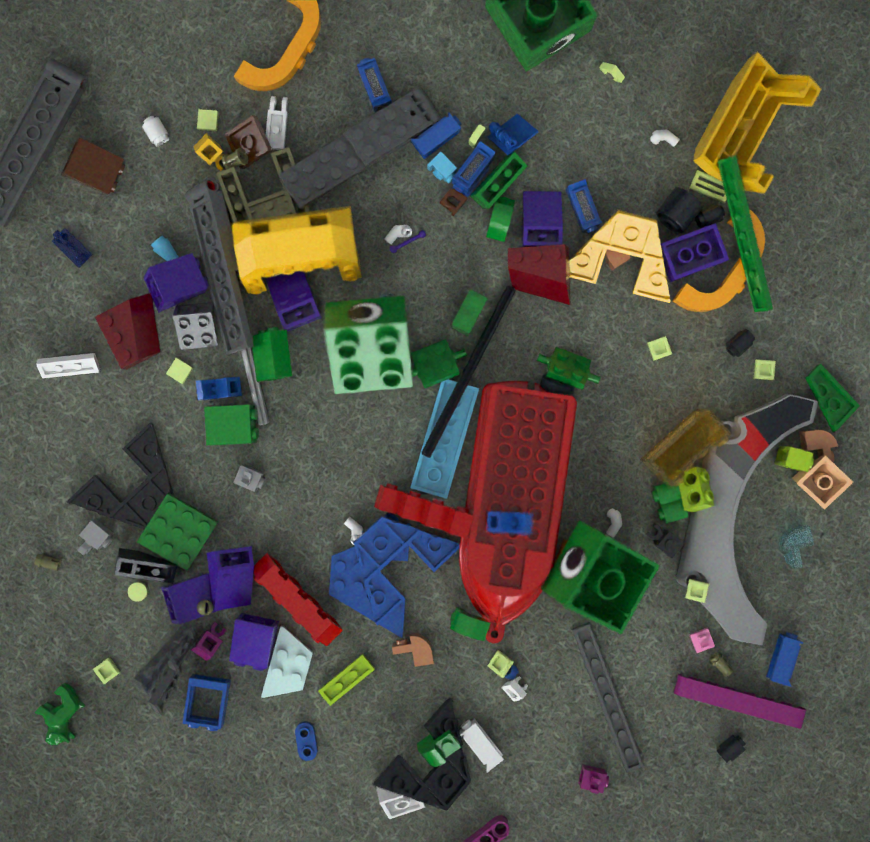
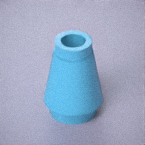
[151,235,179,261]

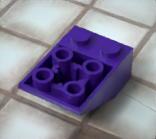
[522,191,563,247]
[265,271,322,332]
[207,546,254,611]

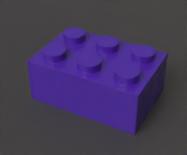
[661,223,729,283]

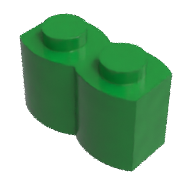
[651,480,689,524]

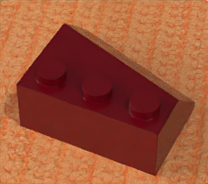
[508,244,571,305]
[95,293,161,370]

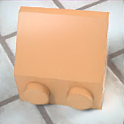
[792,455,853,509]

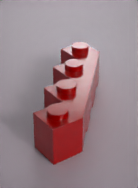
[374,483,474,538]
[253,553,343,646]

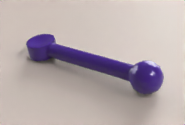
[390,230,426,253]

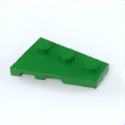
[805,364,860,432]

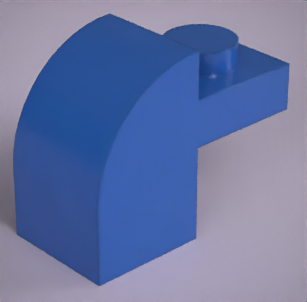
[196,377,242,400]
[487,511,532,534]

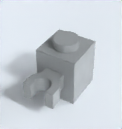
[233,464,266,492]
[77,519,114,555]

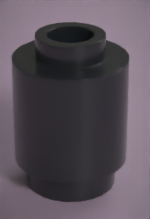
[695,203,725,229]
[726,329,755,357]
[716,734,746,763]

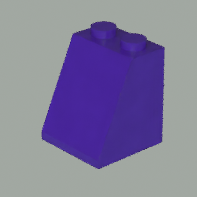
[144,253,208,313]
[161,572,219,625]
[229,613,279,671]

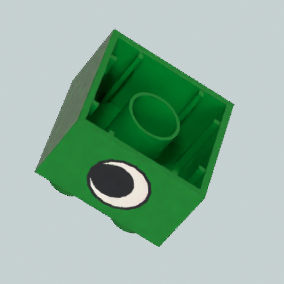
[485,0,598,72]
[324,296,413,394]
[541,520,660,635]

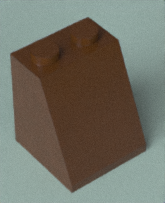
[61,138,125,195]

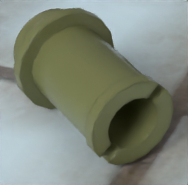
[34,553,62,571]
[709,652,734,677]

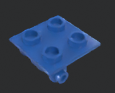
[487,114,538,156]

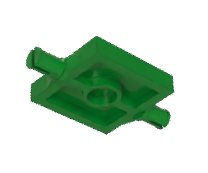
[411,339,467,388]
[537,347,601,390]

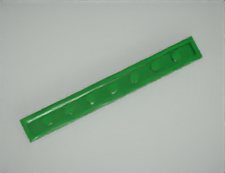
[718,155,773,312]

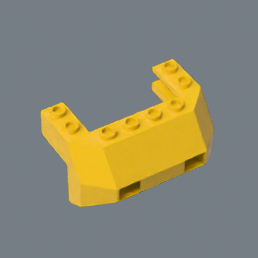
[693,52,821,194]
[232,206,362,294]

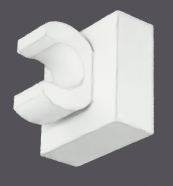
[501,676,528,702]

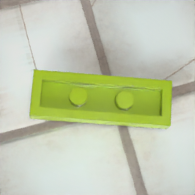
[318,654,375,706]

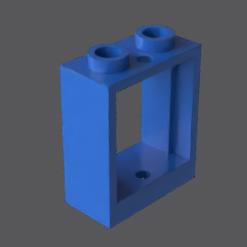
[182,674,231,731]

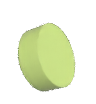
[128,582,148,602]

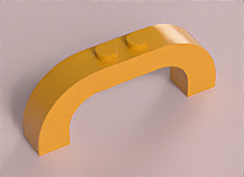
[234,0,321,91]
[672,209,765,312]

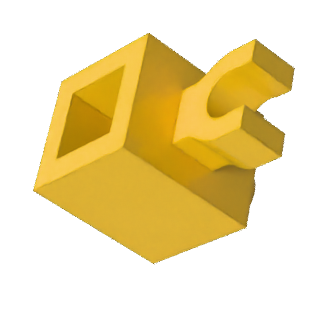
[193,133,224,171]

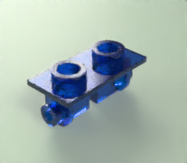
[52,228,92,268]

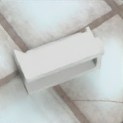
[460,719,504,772]

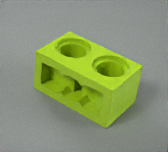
[774,446,814,472]
[676,467,714,512]

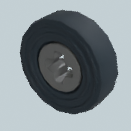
[540,373,575,396]

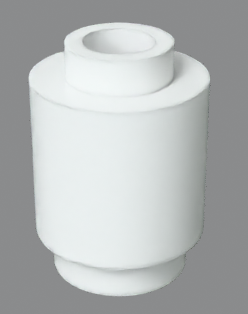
[142,116,169,147]

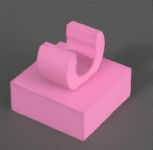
[689,628,715,653]

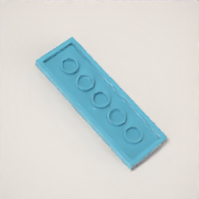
[410,379,479,499]

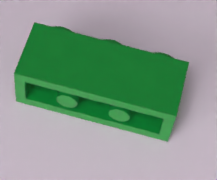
[470,152,528,209]

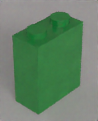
[451,289,488,337]
[252,327,292,382]
[204,404,259,446]

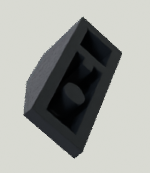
[115,548,177,583]

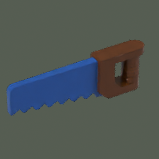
[440,160,490,217]

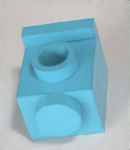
[427,152,457,184]

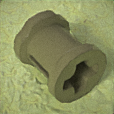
[222,148,248,169]

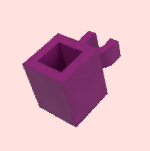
[191,622,226,661]
[578,764,609,794]

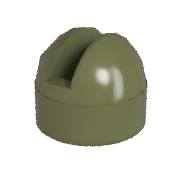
[197,600,213,616]

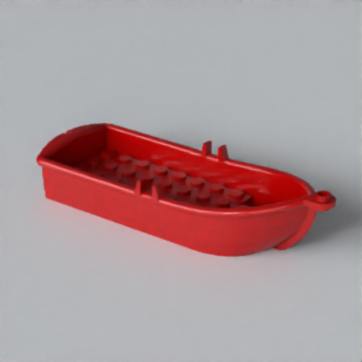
[459,381,577,644]

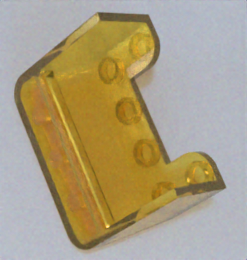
[641,409,732,487]

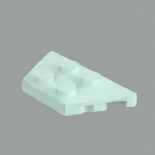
[261,625,313,698]

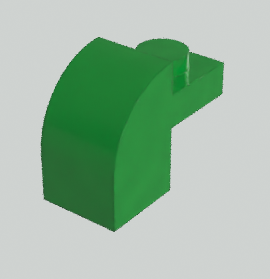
[486,196,515,242]
[450,607,490,641]
[417,730,461,767]

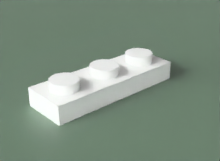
[36,353,100,378]

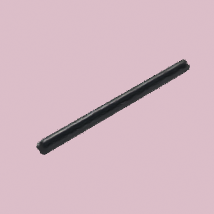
[421,286,516,458]

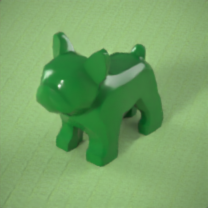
[35,683,85,746]

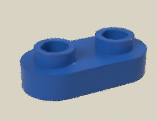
[295,721,318,761]

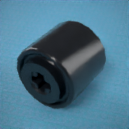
[656,187,703,233]

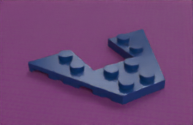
[353,516,460,625]
[329,523,411,638]

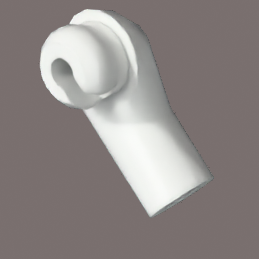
[650,129,680,147]
[384,225,412,245]
[606,509,622,538]
[344,517,363,545]

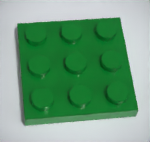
[137,492,218,571]

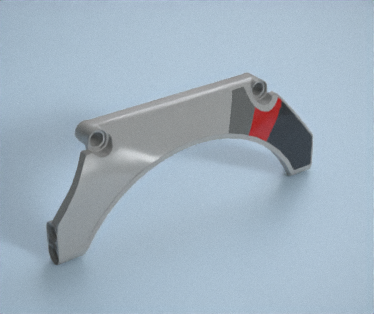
[676,394,818,645]

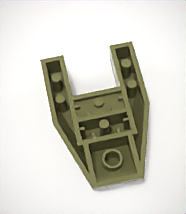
[216,147,309,277]

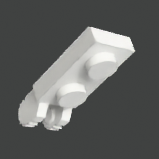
[266,96,288,151]

